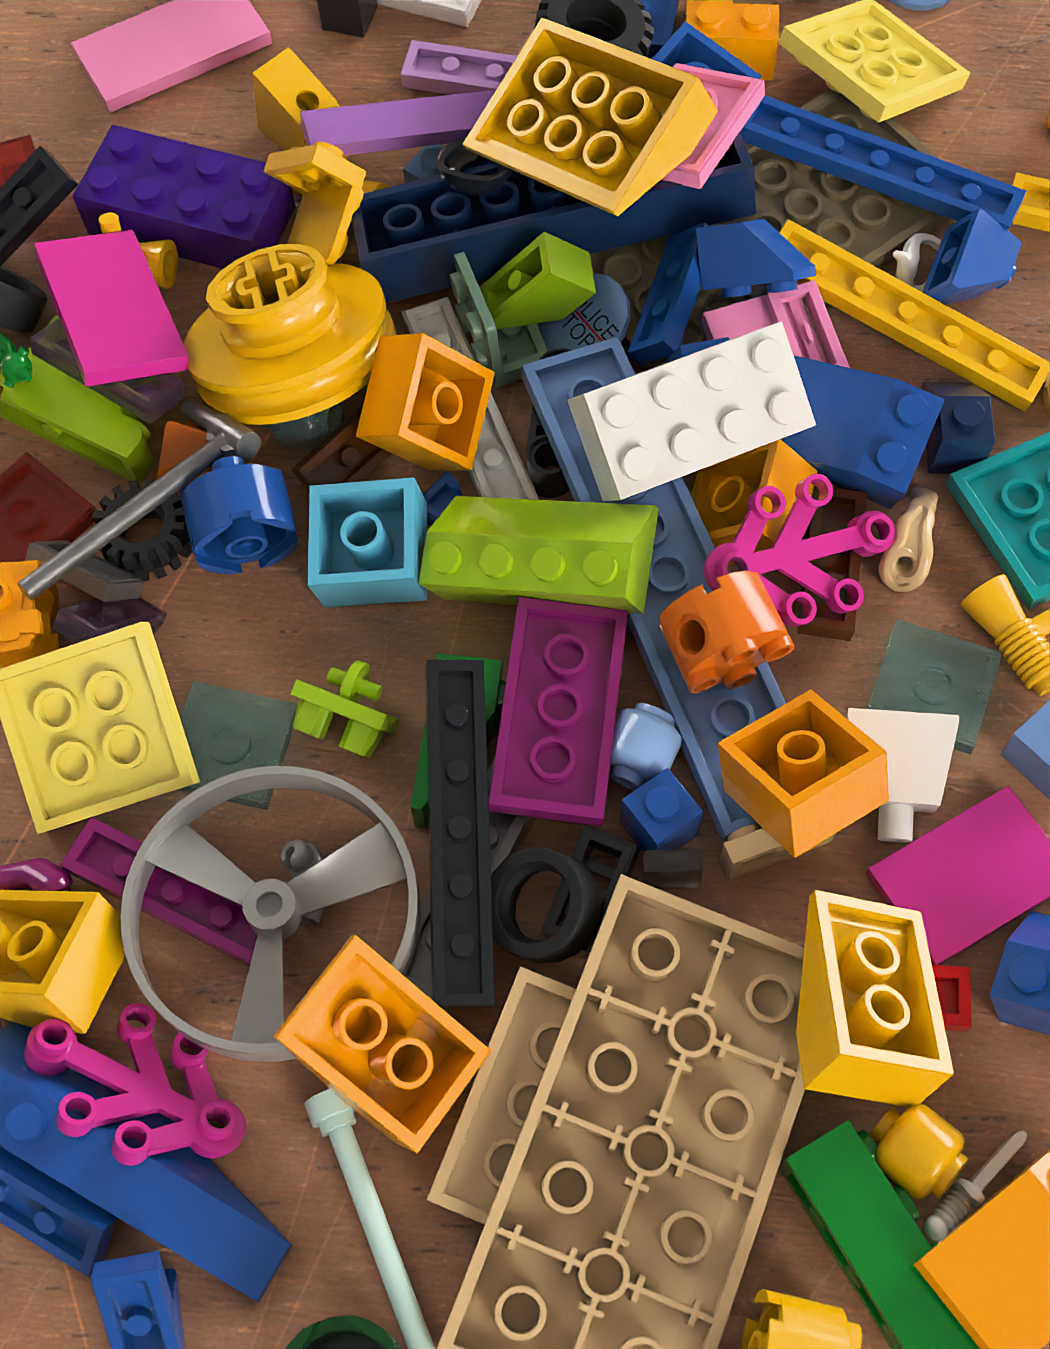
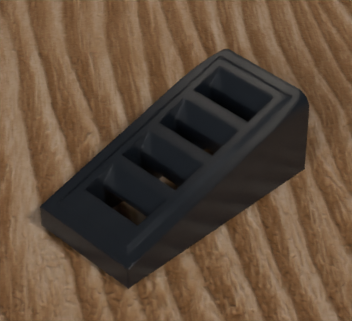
[541,824,642,952]

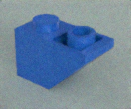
[696,219,816,298]

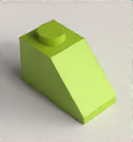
[480,232,596,329]

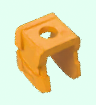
[0,560,60,669]

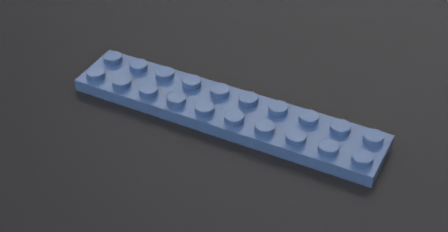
[521,337,786,842]

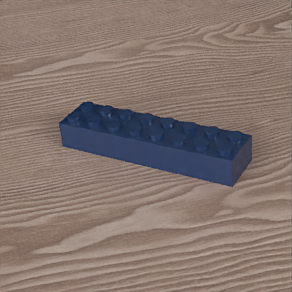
[352,131,756,303]

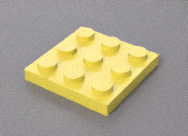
[778,0,970,123]
[0,622,200,834]

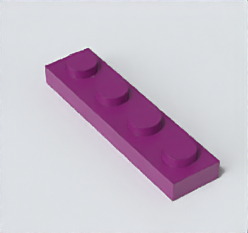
[60,817,258,967]

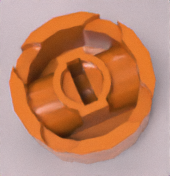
[659,571,795,694]

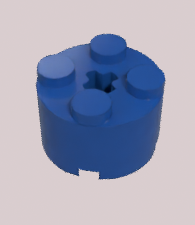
[179,456,298,574]

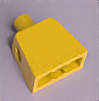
[252,47,349,159]

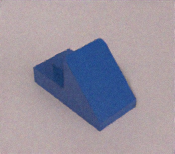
[91,1251,185,1349]

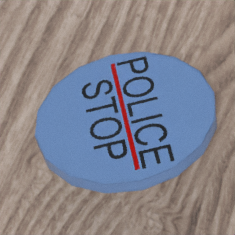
[539,273,631,351]

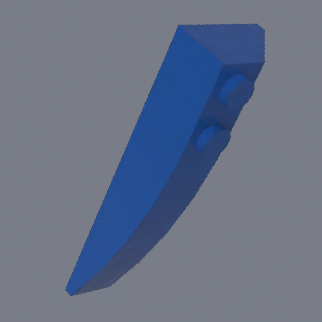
[0,1022,292,1302]

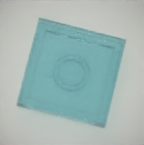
[867,619,1002,755]
[177,681,297,810]

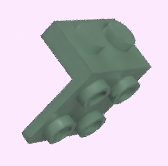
[449,251,548,388]

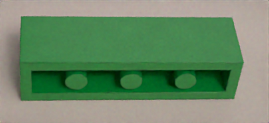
[779,1120,980,1349]

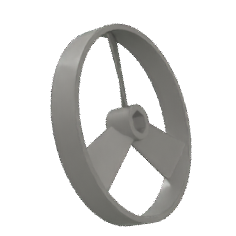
[120,766,421,1062]

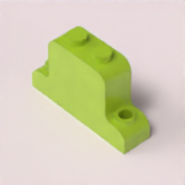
[0,314,165,484]

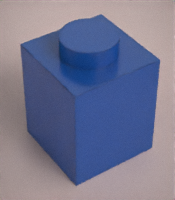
[620,768,703,866]

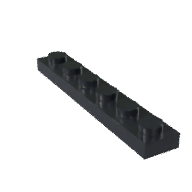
[425,660,495,1009]

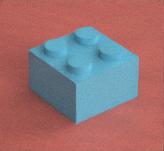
[308,477,427,608]

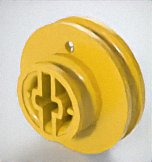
[184,244,396,425]

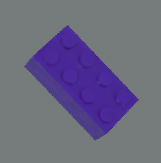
[73,125,296,269]

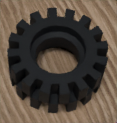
[91,479,191,581]

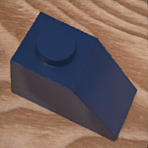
[920,382,996,474]

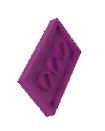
[488,597,628,826]

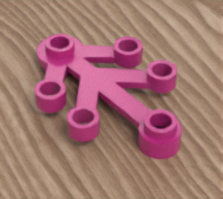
[704,474,895,627]
[24,1003,246,1166]

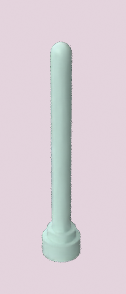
[304,1089,435,1349]

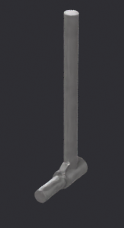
[17,398,261,600]

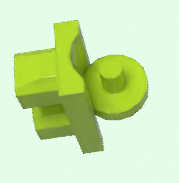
[290,660,400,758]

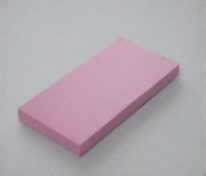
[71,0,273,113]

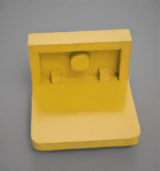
[263,141,367,266]

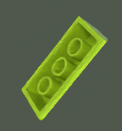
[418,496,659,614]

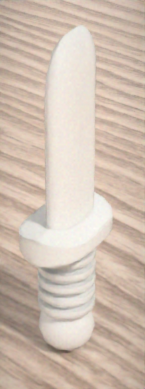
[923,1131,1027,1241]

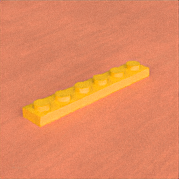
[780,219,1050,412]

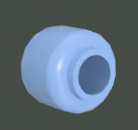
[609,703,682,790]

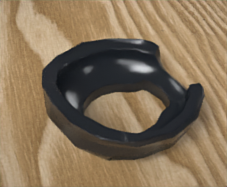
[436,136,513,195]

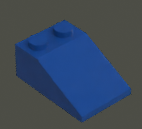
[781,355,945,509]

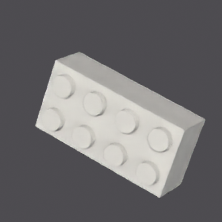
[567,321,816,501]

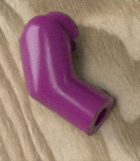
[0,858,73,891]

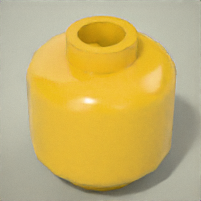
[871,1103,969,1199]

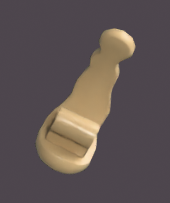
[878,486,939,592]

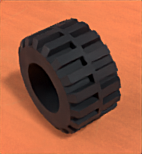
[534,0,654,58]

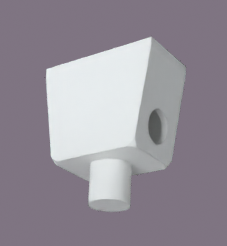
[845,708,959,843]

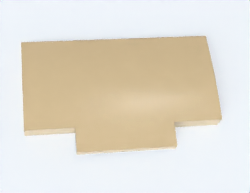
[427,874,805,1349]

